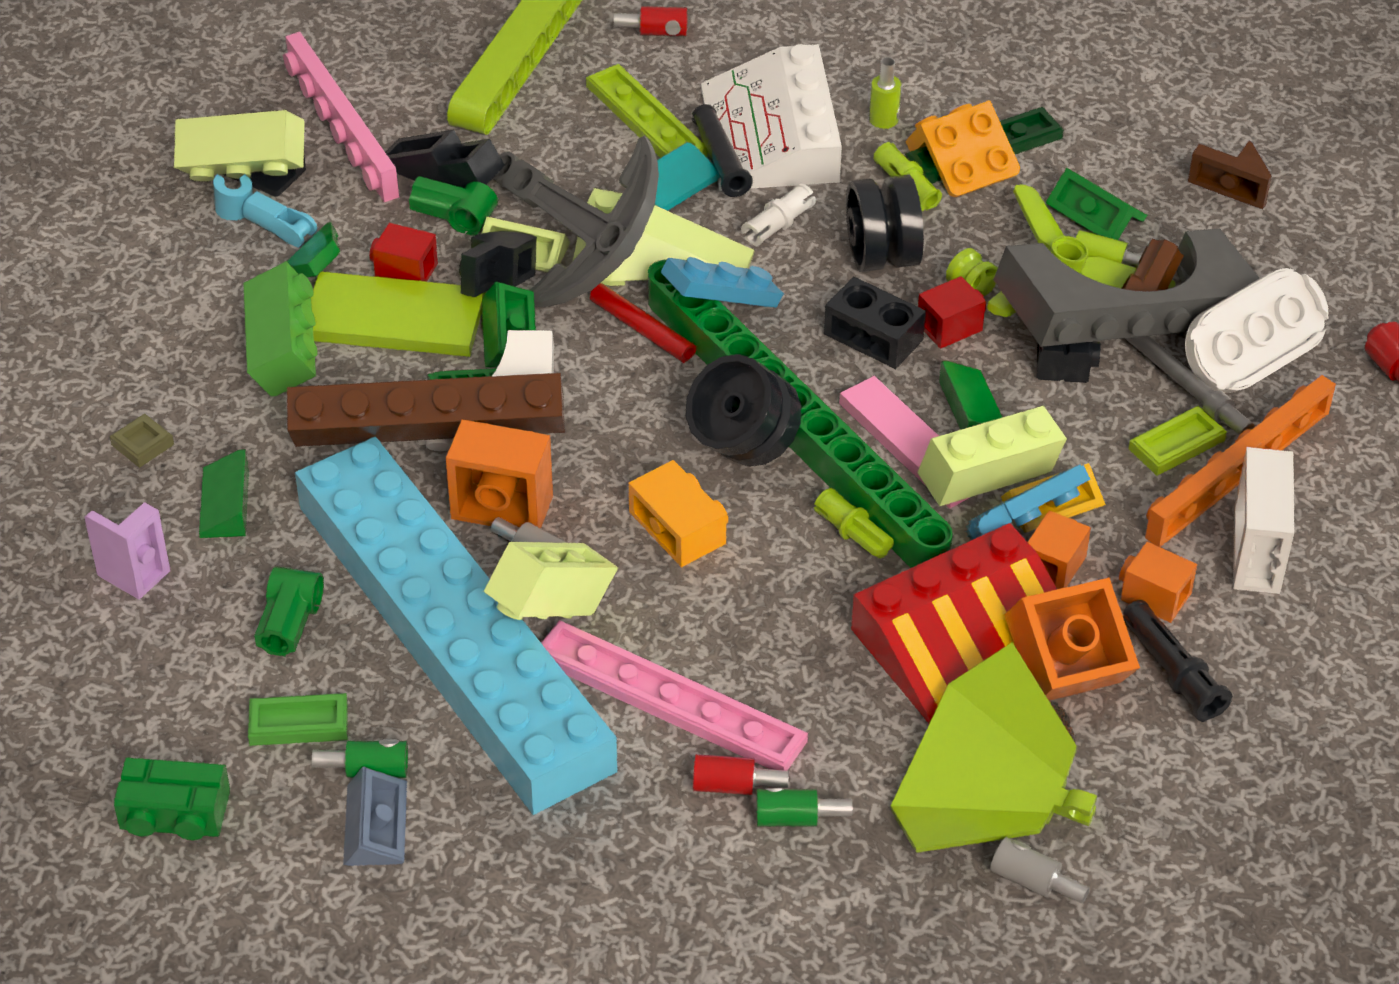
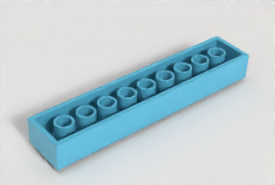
[295,436,617,815]

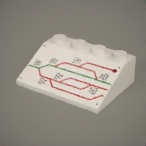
[701,44,842,191]

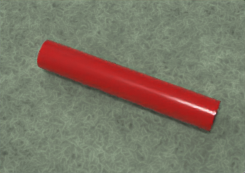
[590,283,696,363]

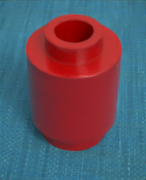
[1364,322,1399,382]

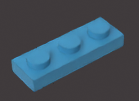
[661,257,784,308]

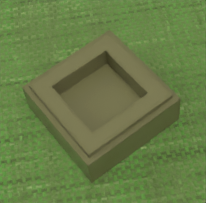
[110,413,174,468]

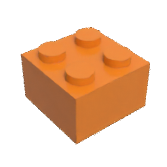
[446,419,553,528]
[1004,577,1140,701]

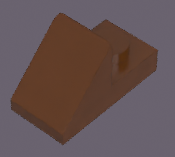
[1188,141,1272,210]

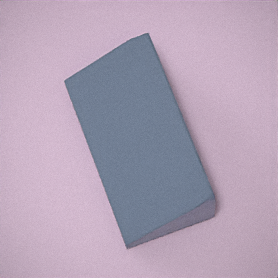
[343,767,407,866]

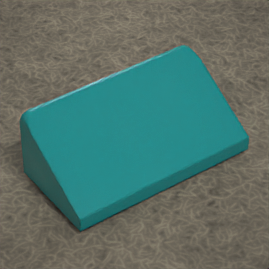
[655,142,720,211]

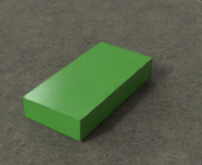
[248,693,348,746]

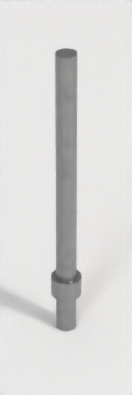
[1125,336,1255,435]

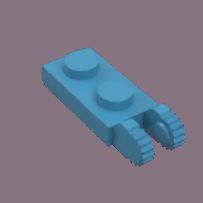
[965,464,1091,541]

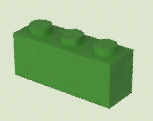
[243,261,318,397]

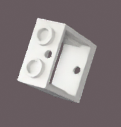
[1233,447,1294,594]

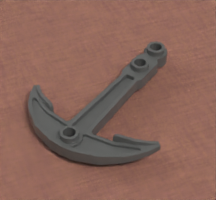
[493,135,659,308]

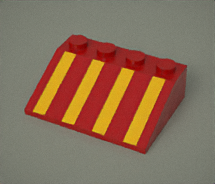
[851,523,1057,724]

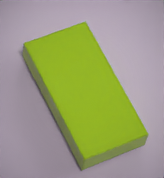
[1128,405,1227,476]

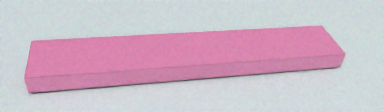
[541,620,808,770]

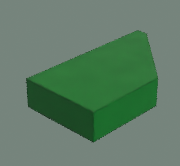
[287,222,340,277]

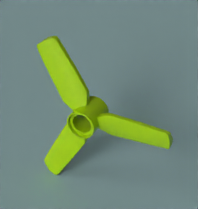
[987,184,1176,317]

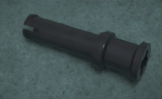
[1123,600,1233,722]

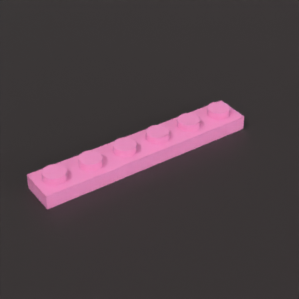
[283,32,399,202]

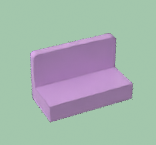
[84,502,170,599]

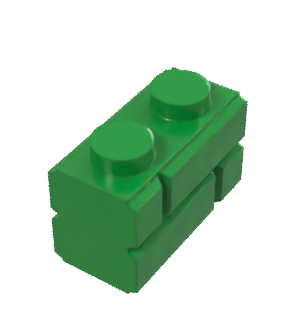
[114,757,230,840]

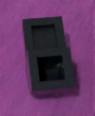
[459,231,537,298]

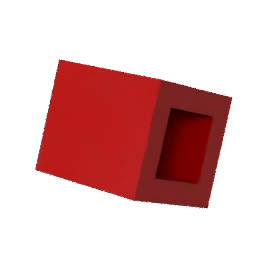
[369,223,438,282]
[918,276,986,349]

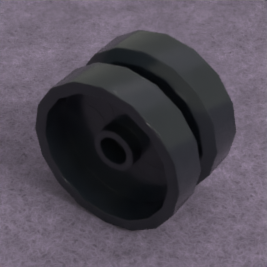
[846,174,924,272]
[685,354,801,467]

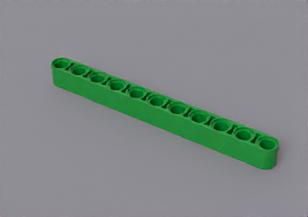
[648,260,953,568]

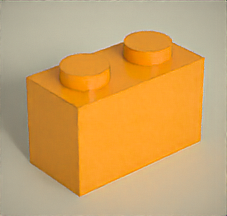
[628,460,728,567]

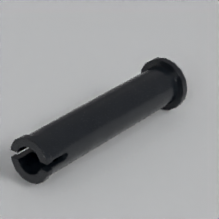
[691,104,753,197]

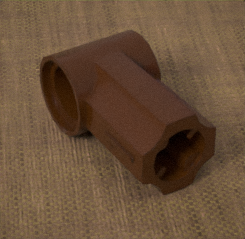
[1121,238,1184,292]

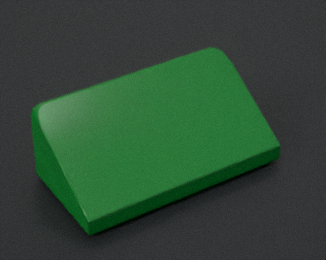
[482,282,536,367]
[939,361,1003,430]
[199,449,249,538]

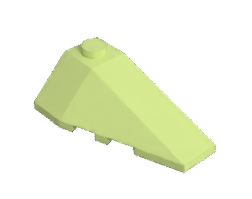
[573,188,754,286]

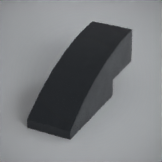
[385,129,505,188]

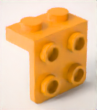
[905,100,1020,197]

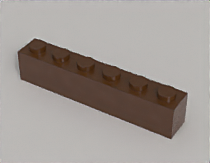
[287,373,565,447]

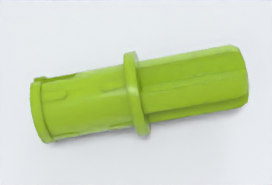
[814,488,894,559]

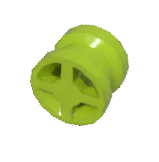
[946,248,998,297]

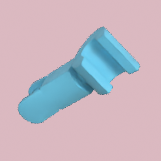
[213,174,317,248]

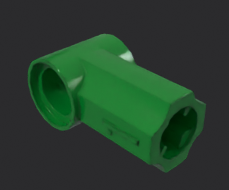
[409,176,498,236]
[254,566,324,657]

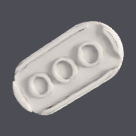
[1185,268,1328,393]

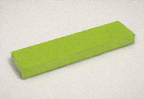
[586,63,708,158]

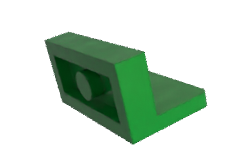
[1045,167,1147,240]

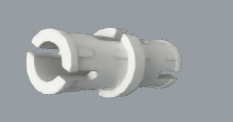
[741,183,816,247]

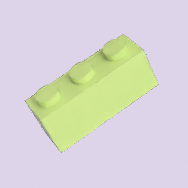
[174,110,305,181]
[917,406,1067,506]
[483,542,618,620]

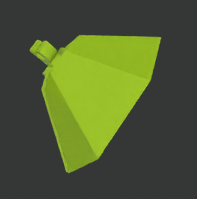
[891,642,1097,853]

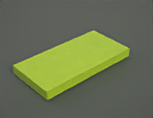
[311,271,486,357]

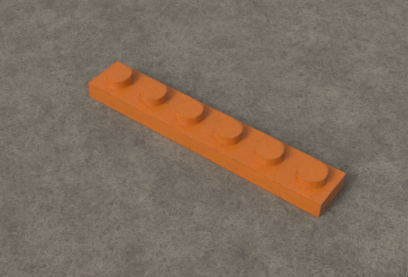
[1145,375,1336,547]

